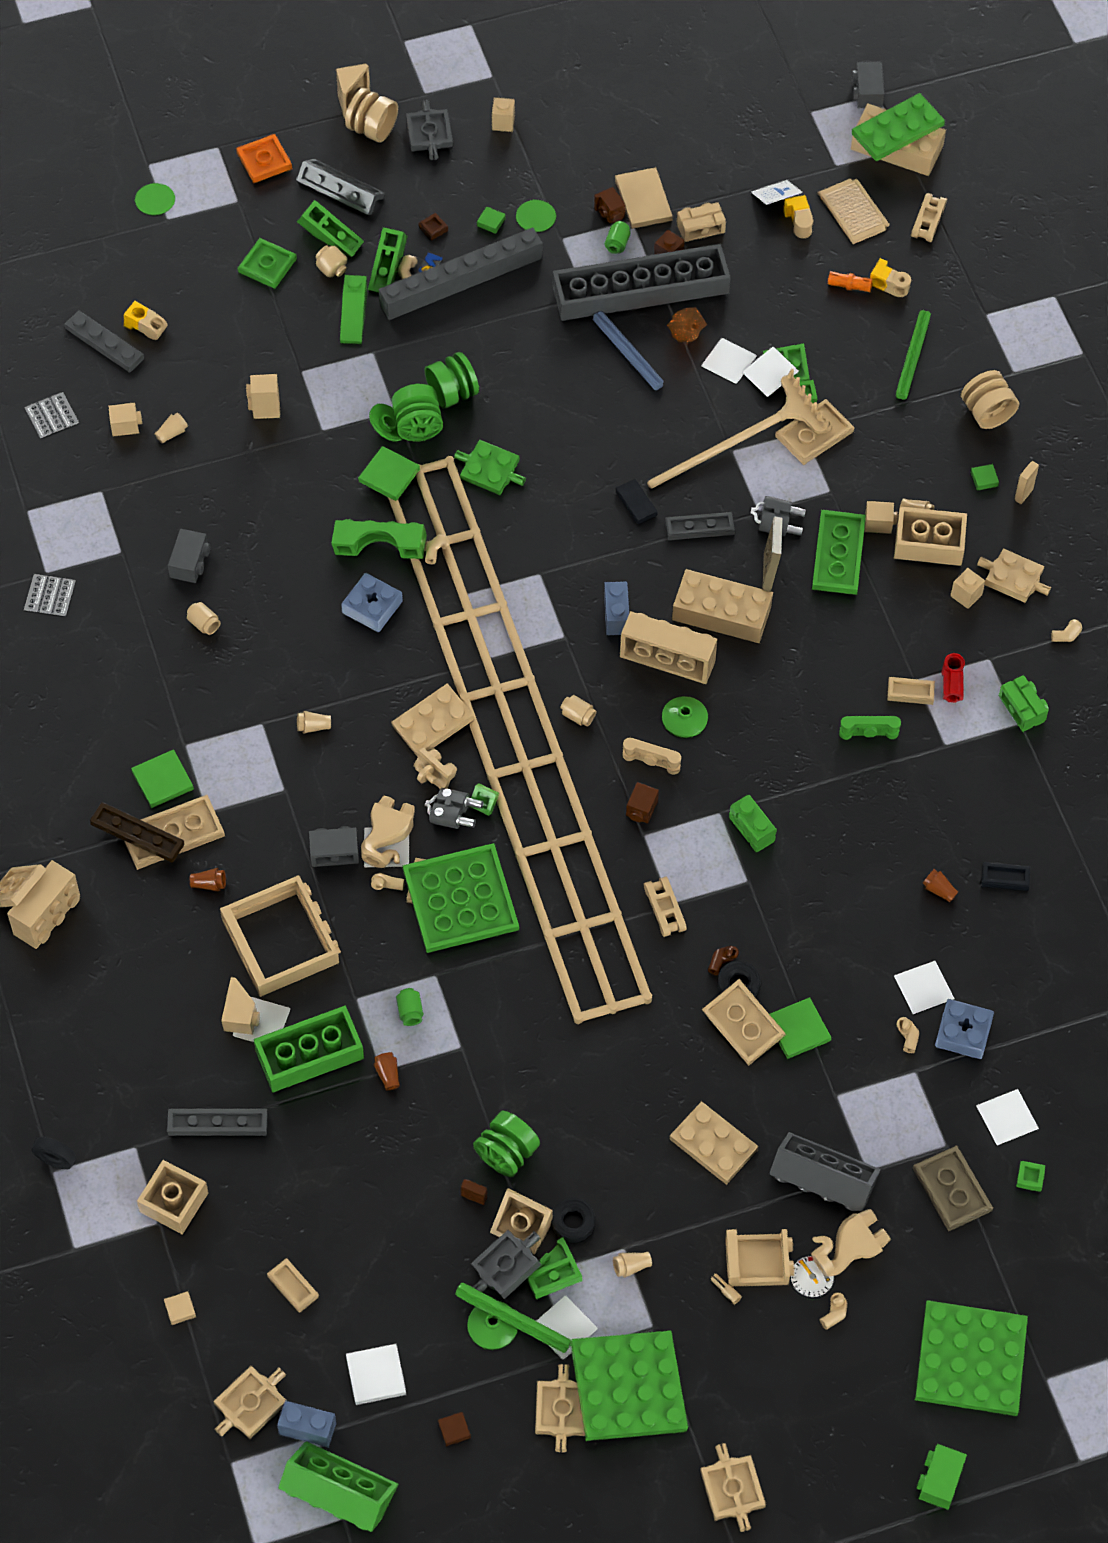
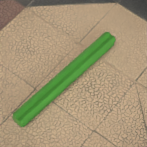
[896,310,931,400]
[455,1283,571,1353]

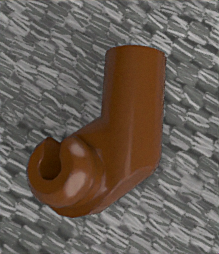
[708,946,739,975]

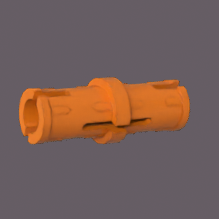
[828,271,873,292]

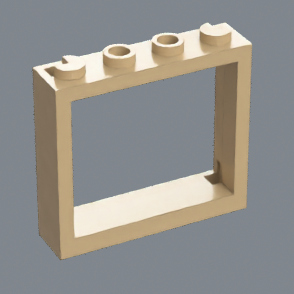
[220,875,341,997]

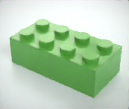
[254,1005,364,1093]

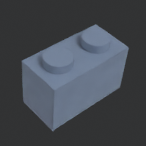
[604,582,629,635]
[277,1401,336,1448]

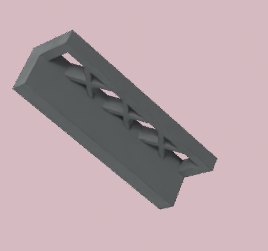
[297,159,385,215]

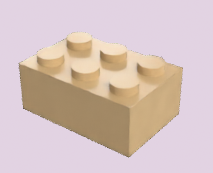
[894,506,967,566]
[7,860,80,949]

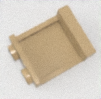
[725,1229,794,1286]

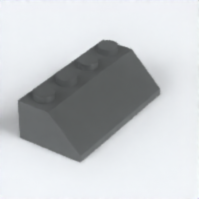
[769,1132,881,1212]

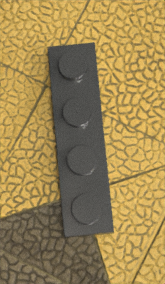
[64,310,144,373]
[167,1109,268,1135]

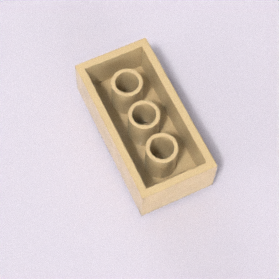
[851,104,946,176]
[672,569,773,643]
[620,611,717,684]

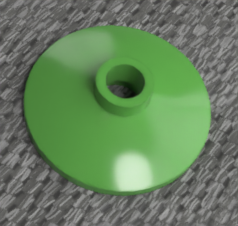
[369,403,403,442]
[662,696,708,738]
[468,1301,518,1350]

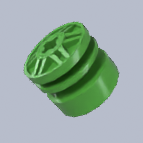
[425,352,479,409]
[392,384,443,442]
[473,1110,540,1177]

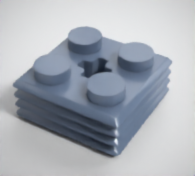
[341,573,403,632]
[935,999,994,1059]

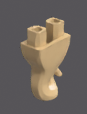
[361,795,415,868]
[811,1209,891,1276]

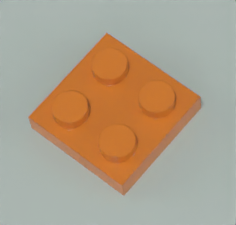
[236,134,292,183]

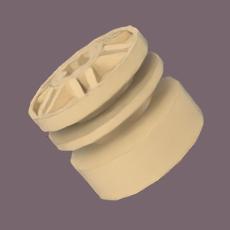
[345,88,398,142]
[961,370,1019,429]

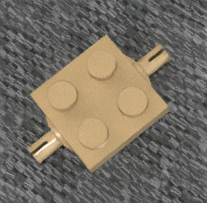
[977,548,1051,603]
[536,1364,585,1452]
[214,1366,287,1439]
[701,1444,766,1532]

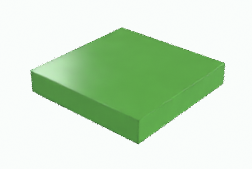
[238,238,297,289]
[358,446,420,501]
[131,749,194,808]
[769,997,832,1059]

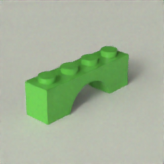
[331,519,427,559]

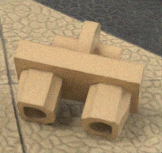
[414,748,457,789]

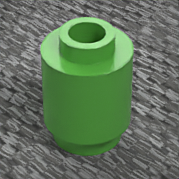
[604,221,631,254]
[396,988,424,1026]

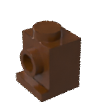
[594,187,626,224]

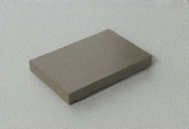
[762,517,782,592]
[913,1145,993,1231]

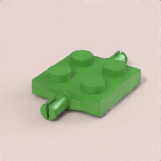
[454,440,526,495]

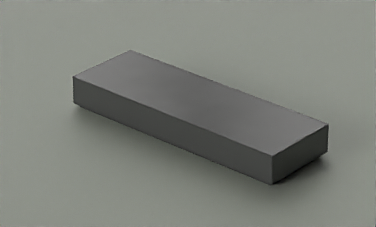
[665,512,735,540]

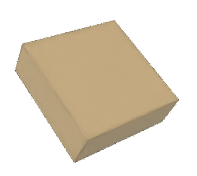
[164,1291,196,1325]

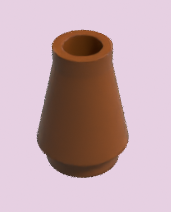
[190,868,226,891]
[922,869,958,903]
[373,1052,400,1090]

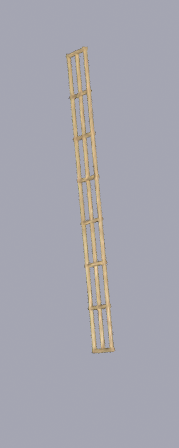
[388,456,652,1024]

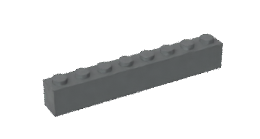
[379,228,543,320]

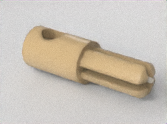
[711,1274,742,1305]

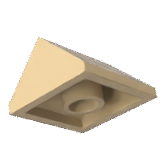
[336,64,370,119]
[490,1188,553,1254]

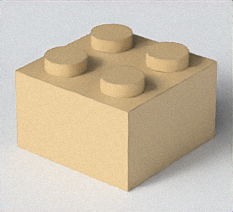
[137,1160,208,1235]

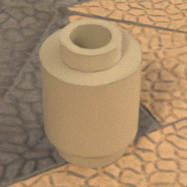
[187,602,220,635]
[561,695,597,727]

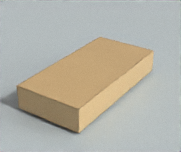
[1015,461,1039,504]
[887,677,935,705]
[267,1258,319,1313]

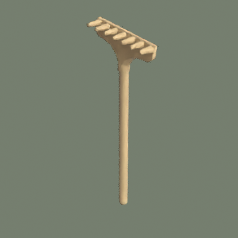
[647,369,830,488]

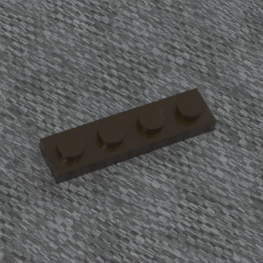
[90,802,185,863]

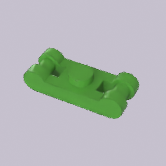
[839,716,901,740]

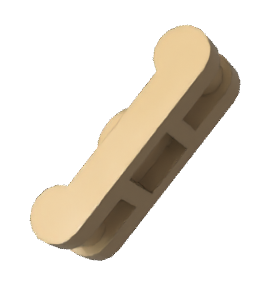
[911,193,947,243]
[622,738,681,775]
[644,876,687,937]

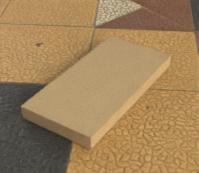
[124,795,225,870]

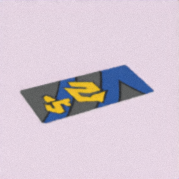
[416,253,443,274]

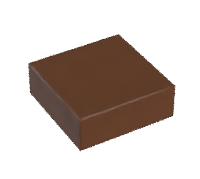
[418,213,448,241]
[461,1179,487,1205]
[438,1412,471,1446]

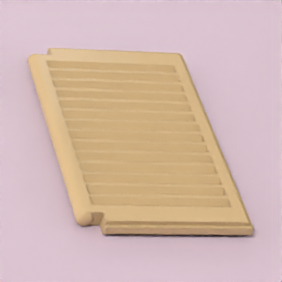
[817,179,890,244]

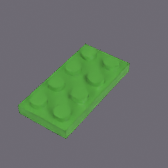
[851,93,945,162]
[812,510,866,595]

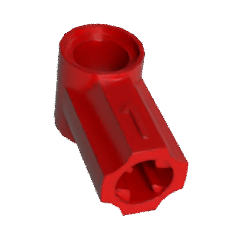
[941,653,965,703]

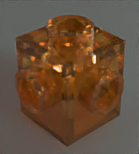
[667,307,707,342]

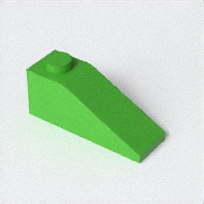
[297,200,364,258]
[368,227,408,293]
[340,275,367,344]

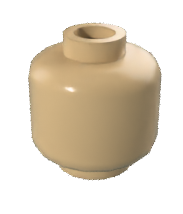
[315,245,347,278]

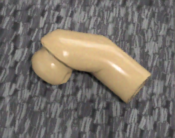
[1051,619,1082,642]
[371,873,405,891]

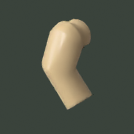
[398,255,417,279]
[425,534,450,564]
[897,1017,919,1053]
[820,1293,847,1330]

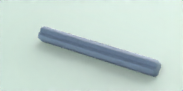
[593,311,664,390]

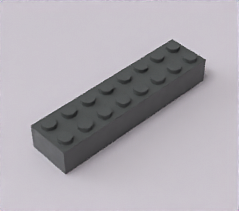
[553,244,730,321]

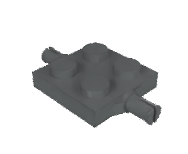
[406,99,453,160]
[471,1230,541,1299]

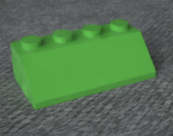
[278,1441,398,1532]

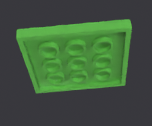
[402,843,519,953]
[915,1300,1028,1416]
[570,1331,688,1441]

